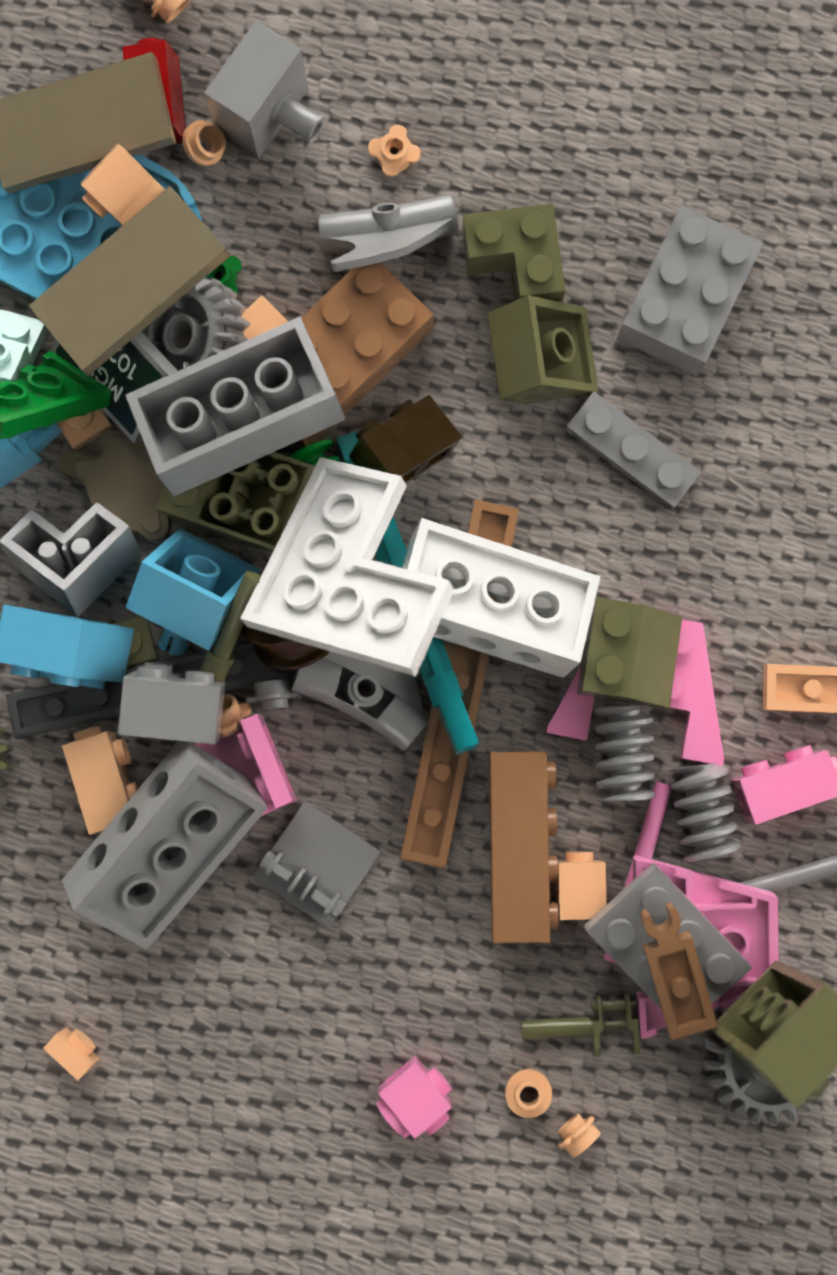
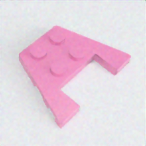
[545,619,724,766]
[633,856,779,1039]

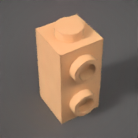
[62,726,140,835]

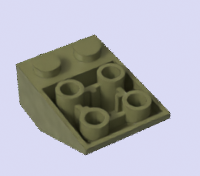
[155,452,315,551]

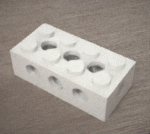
[402,518,600,678]

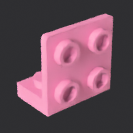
[195,714,297,816]

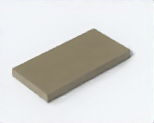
[0,52,176,194]
[29,186,231,376]

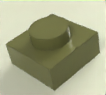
[112,616,159,667]

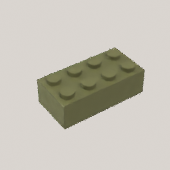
[710,960,837,1109]

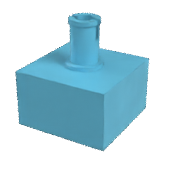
[125,528,260,656]

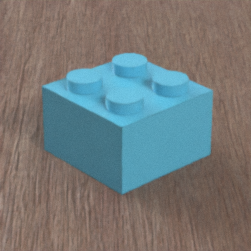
[0,604,134,689]

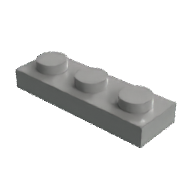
[565,391,701,510]

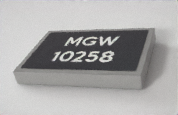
[51,332,178,443]

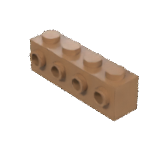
[488,751,559,943]

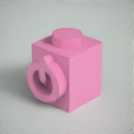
[376,1055,452,1139]

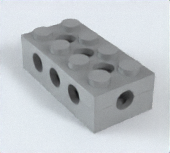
[62,741,268,949]

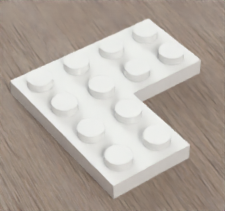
[240,457,454,676]

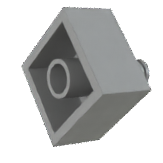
[204,20,325,159]

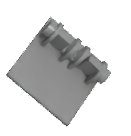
[253,800,381,929]

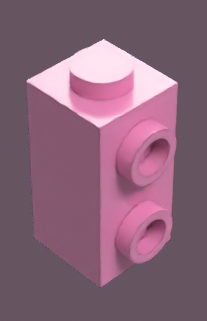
[731,745,837,825]

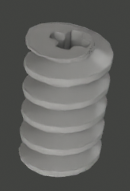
[595,706,655,801]
[669,763,740,863]

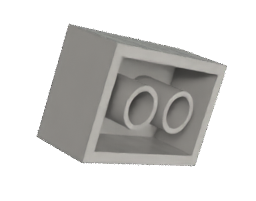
[617,205,764,377]

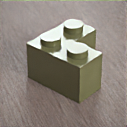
[462,203,565,302]

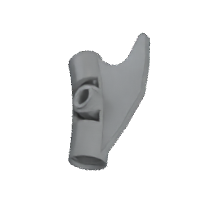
[319,194,458,272]
[291,652,429,751]

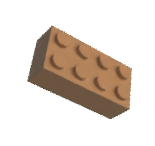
[297,262,434,447]

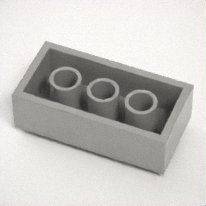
[125,317,346,496]

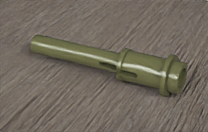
[199,571,261,682]

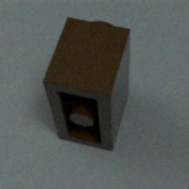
[349,395,462,484]

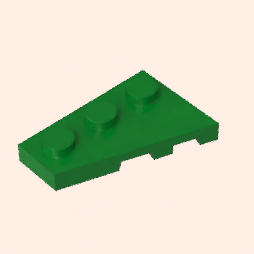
[0,351,112,439]

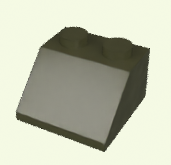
[488,295,599,403]
[577,597,682,709]

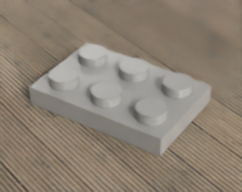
[584,862,752,1009]

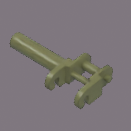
[521,993,640,1057]

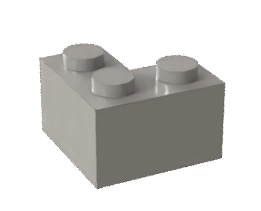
[0,502,141,617]
[118,662,225,744]

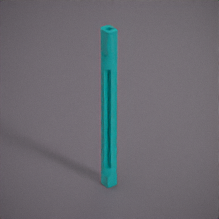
[336,431,479,755]

